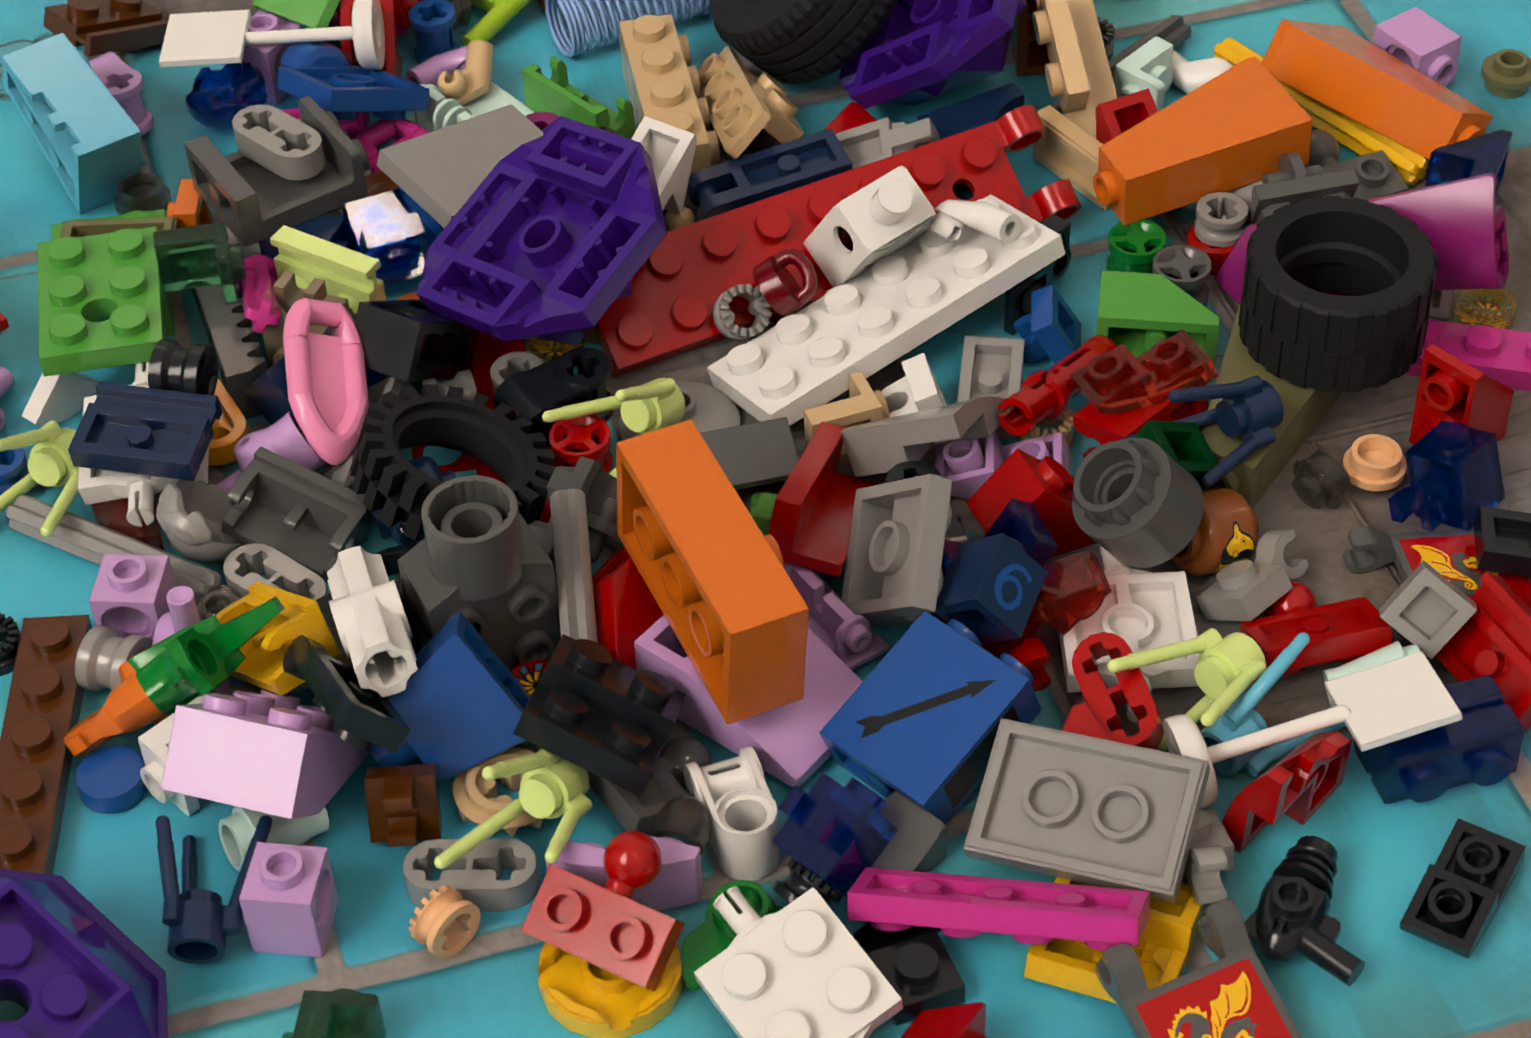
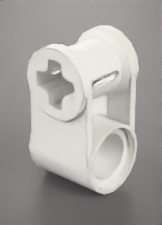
[683,746,781,881]

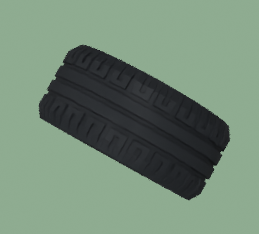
[710,0,898,83]

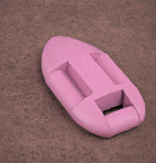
[283,297,369,466]

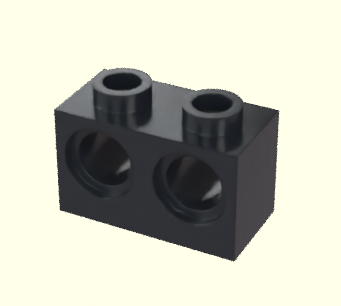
[353,299,480,382]

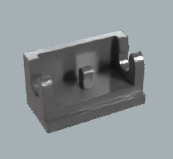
[700,417,799,490]
[221,446,371,583]

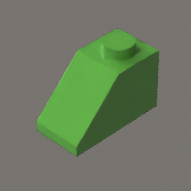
[1096,270,1220,371]

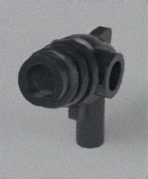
[1245,836,1365,986]

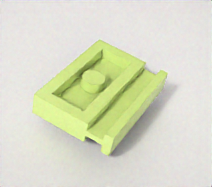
[270,225,386,317]

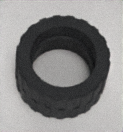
[1238,196,1438,393]

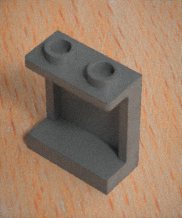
[184,96,369,247]

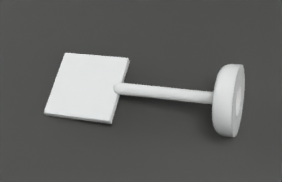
[159,0,385,70]
[1163,651,1462,810]

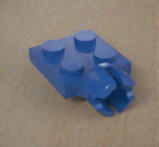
[277,41,430,120]

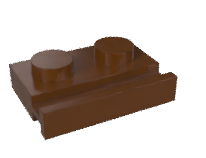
[43,0,168,56]

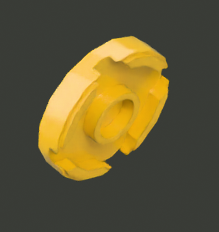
[538,942,683,1038]

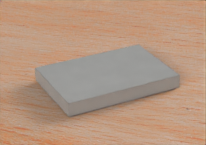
[377,104,543,228]
[963,718,1210,904]

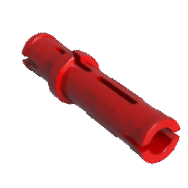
[997,335,1119,436]

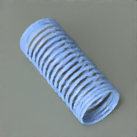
[545,0,712,58]

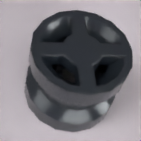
[148,339,218,395]

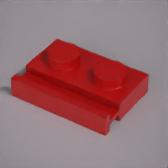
[1435,571,1531,737]

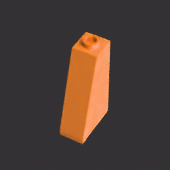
[1262,19,1493,166]
[1093,56,1313,226]

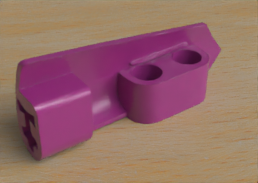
[1214,173,1509,304]

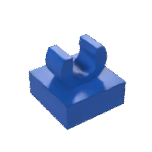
[1014,284,1081,364]

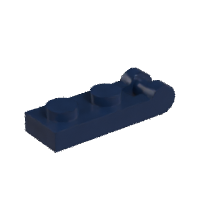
[686,128,853,220]

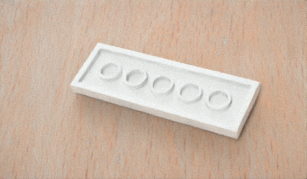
[707,194,1065,426]

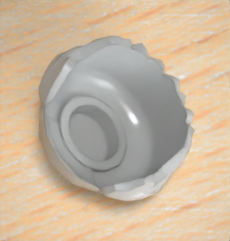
[156,479,244,563]

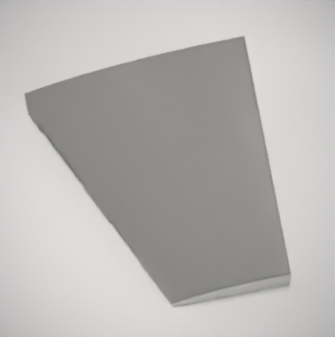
[840,396,1004,477]

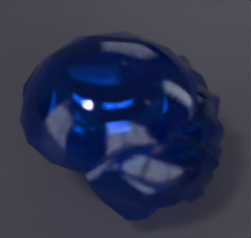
[185,60,267,130]

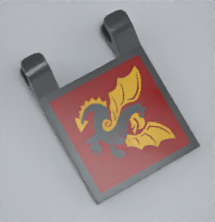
[1343,526,1531,647]
[1095,899,1302,1038]

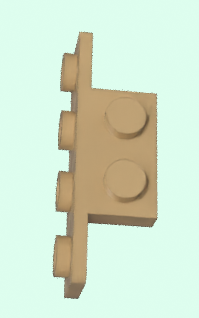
[1032,0,1117,139]
[698,46,804,159]

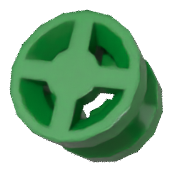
[1106,219,1166,274]

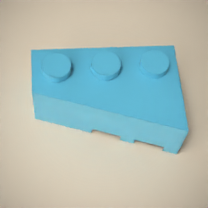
[2,33,145,215]

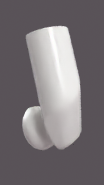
[1171,50,1234,94]
[930,199,1022,243]

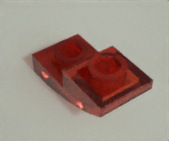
[1070,330,1218,414]
[981,550,1112,658]

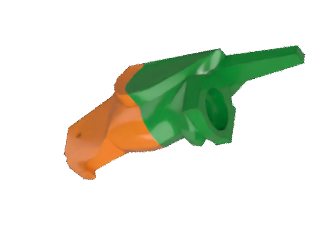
[63,597,285,759]

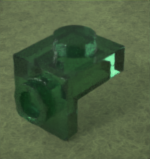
[153,222,246,304]
[282,989,386,1038]

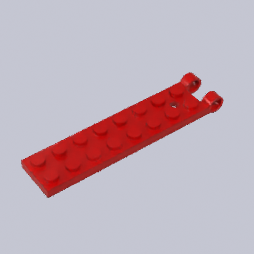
[593,105,1082,377]

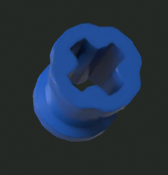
[408,0,460,65]

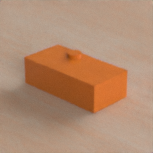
[616,419,809,725]

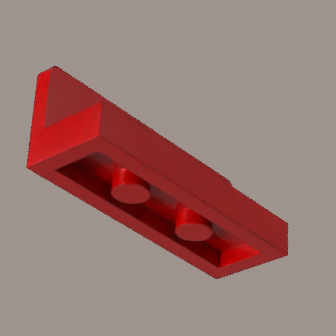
[768,421,879,576]

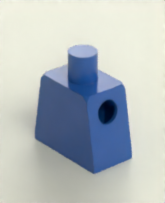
[368,611,531,780]

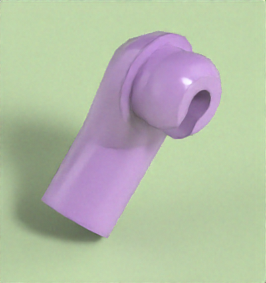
[407,45,468,86]

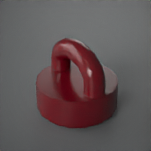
[753,249,818,317]

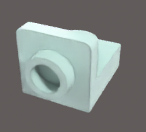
[1114,36,1173,111]

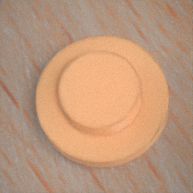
[1342,434,1407,492]

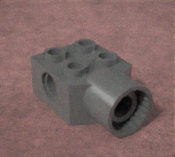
[397,475,561,672]

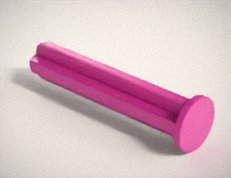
[235,254,281,334]

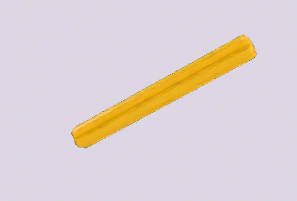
[1213,37,1429,186]

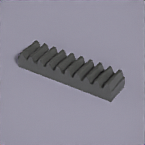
[177,226,267,419]

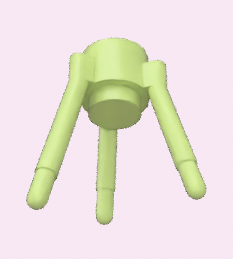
[542,378,685,478]
[0,421,79,537]
[1107,628,1267,752]
[434,748,592,869]

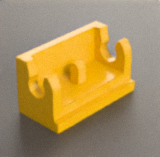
[216,581,341,696]

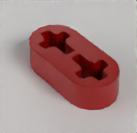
[1072,632,1164,750]

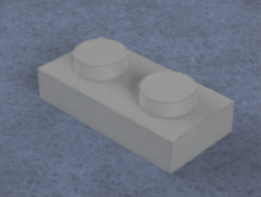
[957,336,1025,439]

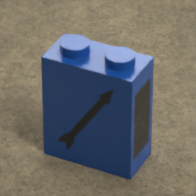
[819,610,1042,825]

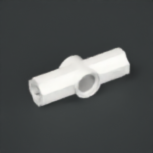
[327,546,418,697]

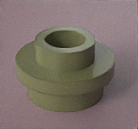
[1481,49,1531,98]

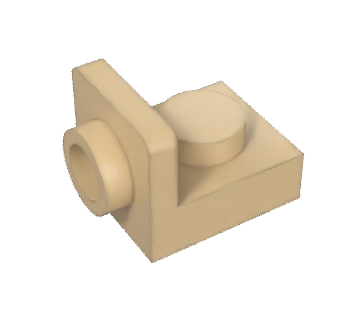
[804,371,890,465]

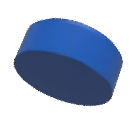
[75,746,147,813]

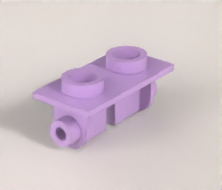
[783,562,889,670]

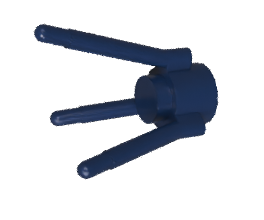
[1119,375,1284,487]
[155,815,273,964]

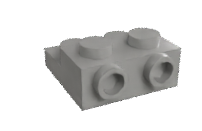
[841,474,952,628]

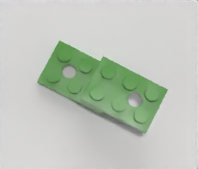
[38,209,175,377]

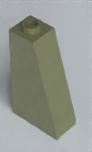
[1201,302,1343,509]

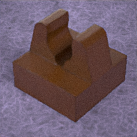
[364,763,443,847]

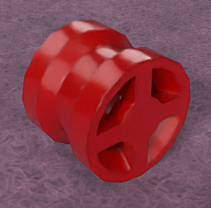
[549,414,614,473]

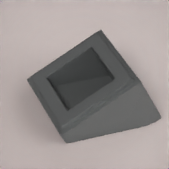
[847,790,947,872]

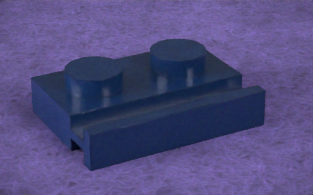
[68,382,222,481]

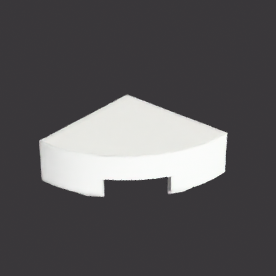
[21,372,99,426]

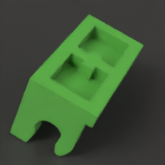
[522,56,637,139]

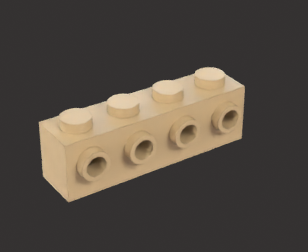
[619,14,720,175]

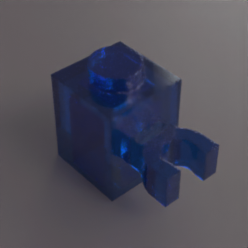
[1388,421,1505,532]
[772,772,898,898]

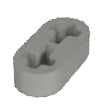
[232,104,326,181]
[223,543,328,602]
[402,838,540,911]

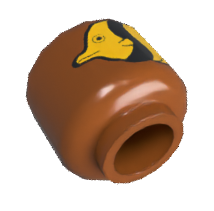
[1170,488,1259,577]

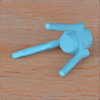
[1200,632,1346,777]

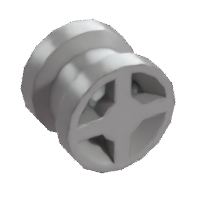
[75,625,153,691]

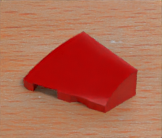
[1222,732,1352,853]

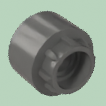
[1072,438,1204,568]

